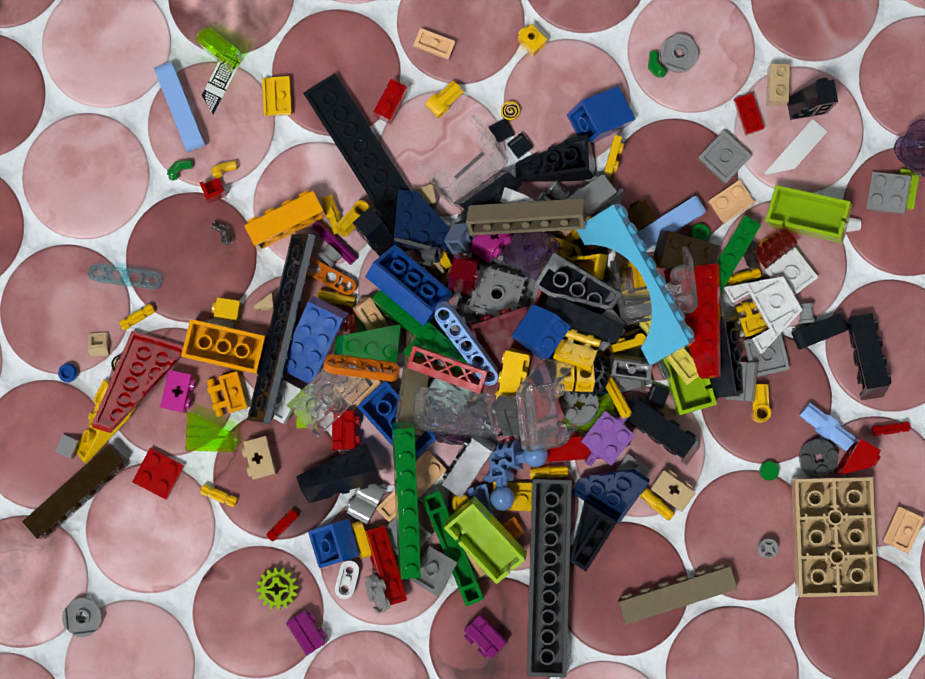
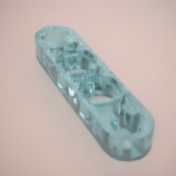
[88,264,163,290]

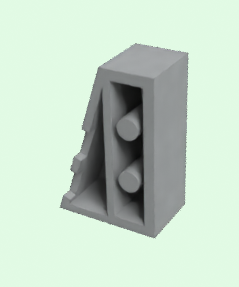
[564,174,617,218]

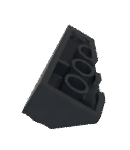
[515,135,595,182]
[534,250,622,310]

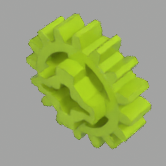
[256,567,299,610]

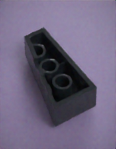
[847,313,892,401]
[711,314,743,398]
[626,397,700,465]

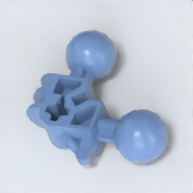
[484,440,548,511]

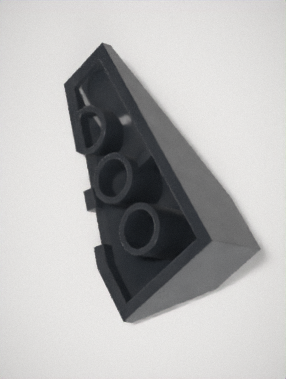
[543,296,625,343]

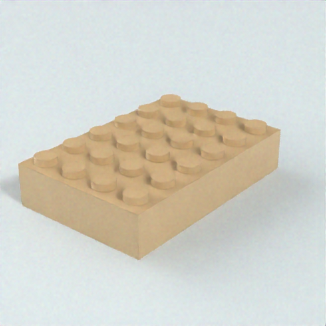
[791,477,878,597]

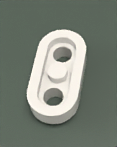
[335,560,360,599]

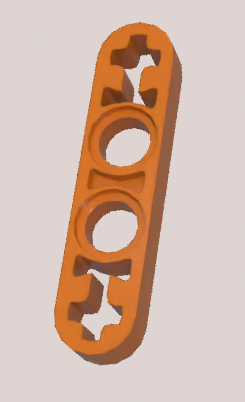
[306,256,357,296]
[323,354,400,381]

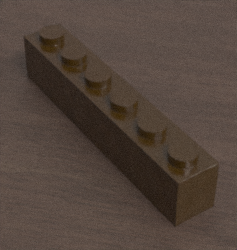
[22,444,128,539]

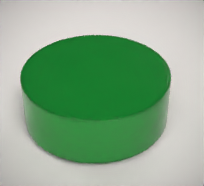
[690,224,710,241]
[759,461,779,481]

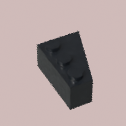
[453,170,522,215]
[353,207,394,257]
[569,501,617,572]

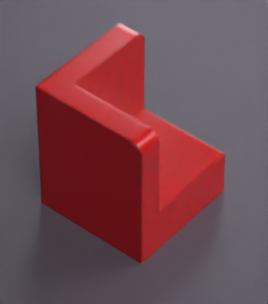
[199,178,227,203]

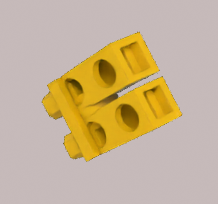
[555,339,595,392]

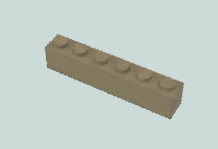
[466,199,587,236]
[395,327,436,441]
[618,564,738,625]

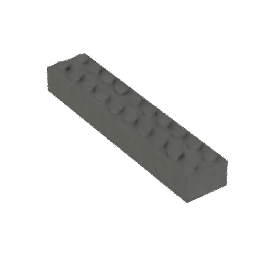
[526,479,572,678]

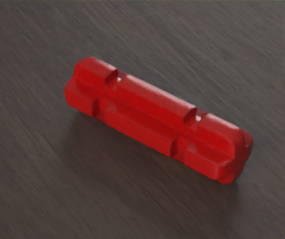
[872,421,911,436]
[266,509,299,542]

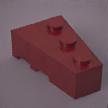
[448,254,480,295]

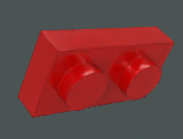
[733,93,765,136]

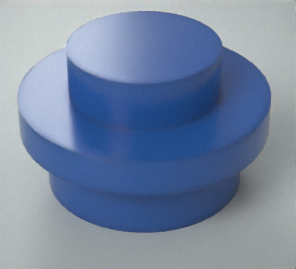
[58,363,78,383]

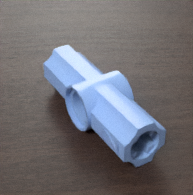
[799,403,856,451]

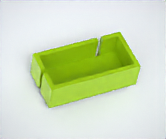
[765,185,853,244]
[663,346,717,416]
[444,496,527,584]

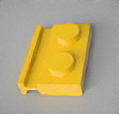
[262,76,292,117]
[603,135,624,178]
[493,482,532,511]

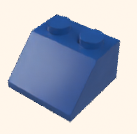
[511,304,571,360]
[308,519,360,568]

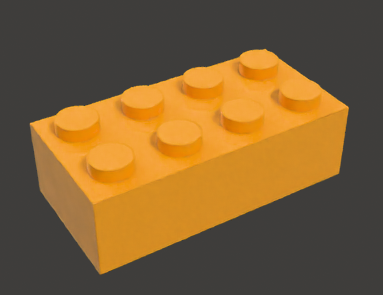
[244,190,326,251]
[181,319,267,375]

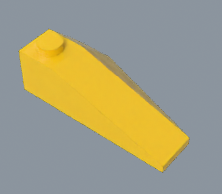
[77,379,136,463]

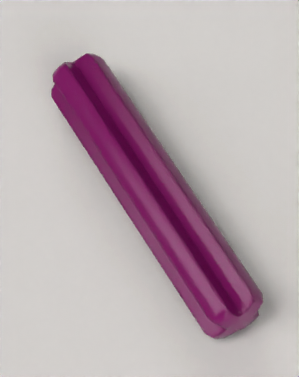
[311,220,357,265]

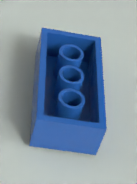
[365,245,453,326]
[283,296,349,385]
[357,381,438,458]

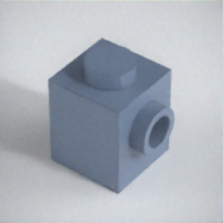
[444,223,476,254]

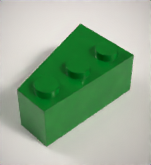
[334,324,401,363]

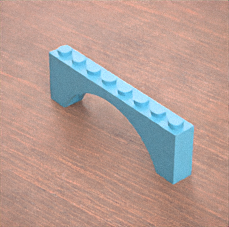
[577,204,695,365]

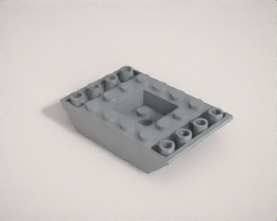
[445,235,548,346]

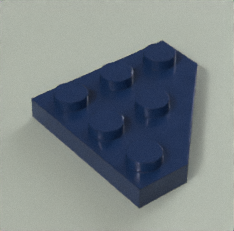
[393,190,450,251]
[571,469,650,524]

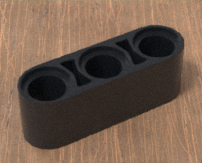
[791,312,850,350]

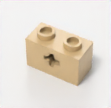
[766,63,790,107]
[241,436,277,480]
[649,470,695,512]

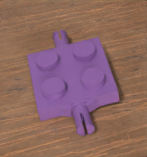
[580,411,635,467]

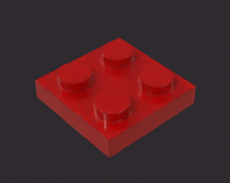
[132,448,185,500]

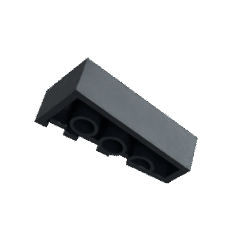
[296,443,384,503]

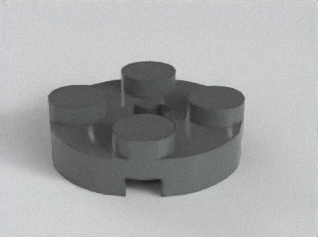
[798,439,838,477]

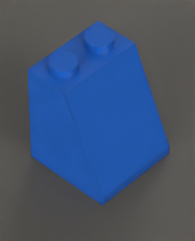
[567,86,636,144]

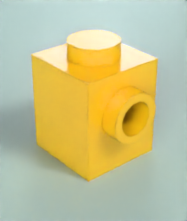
[518,24,547,57]

